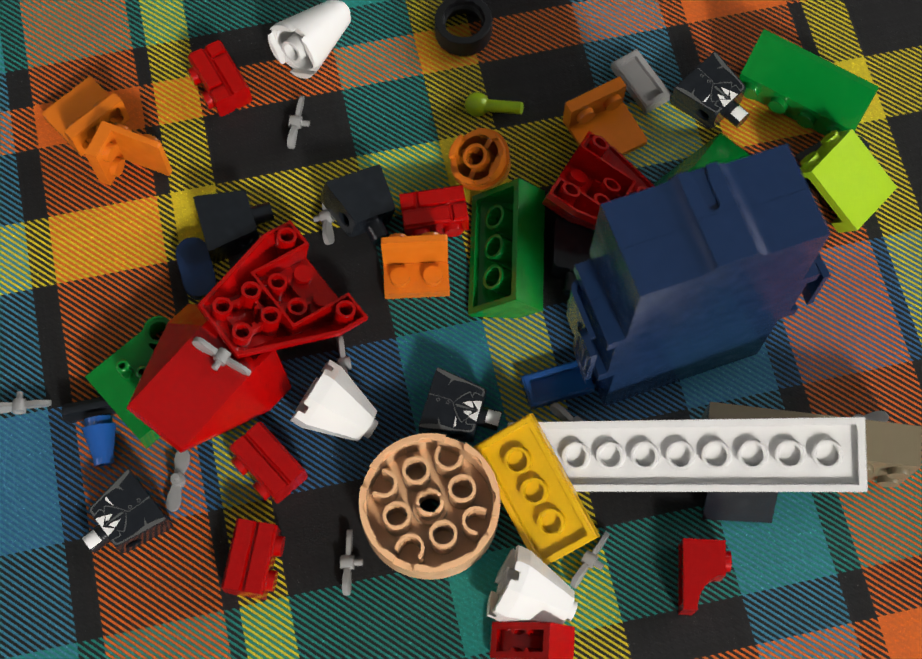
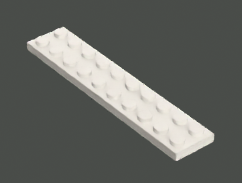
[508,417,868,492]

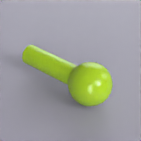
[465,92,524,117]

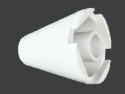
[268,0,351,79]

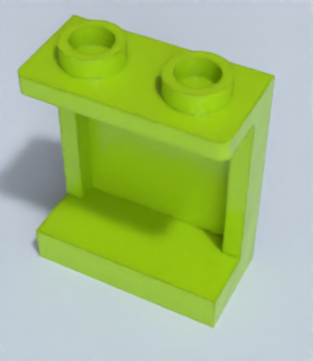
[800,129,897,233]

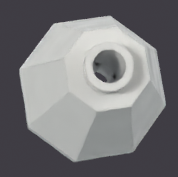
[290,360,379,442]
[486,545,578,624]

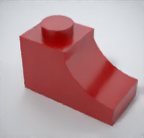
[678,538,732,615]
[490,622,575,659]

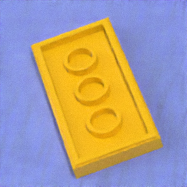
[473,413,600,566]

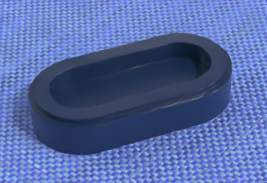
[176,237,217,300]

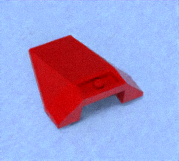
[541,131,654,230]
[198,220,368,359]
[126,304,292,453]

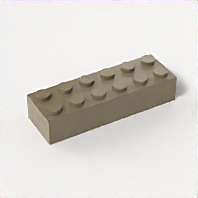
[700,402,922,487]

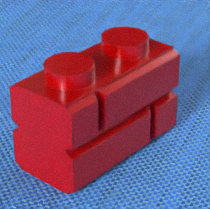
[186,40,252,117]
[399,184,469,237]
[229,421,308,504]
[221,518,285,600]

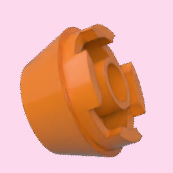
[448,128,511,191]

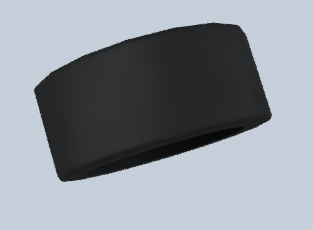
[434,0,493,56]

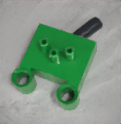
[61,316,170,449]

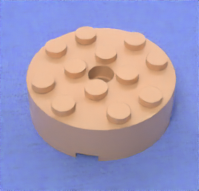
[359,433,500,580]

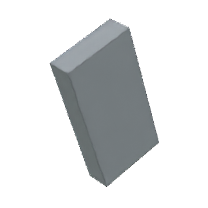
[611,49,672,114]

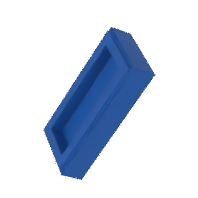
[520,360,595,410]

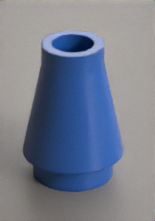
[82,415,116,467]

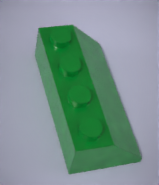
[739,29,879,136]
[468,178,545,318]

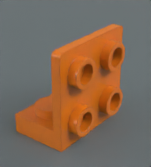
[562,76,648,156]
[42,77,130,157]
[84,120,173,186]
[381,232,450,299]

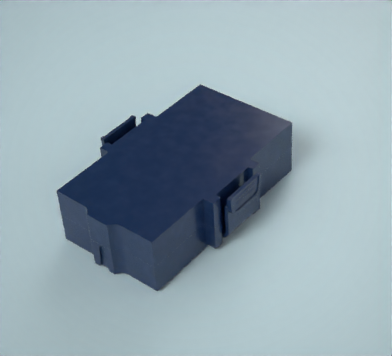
[566,144,831,406]

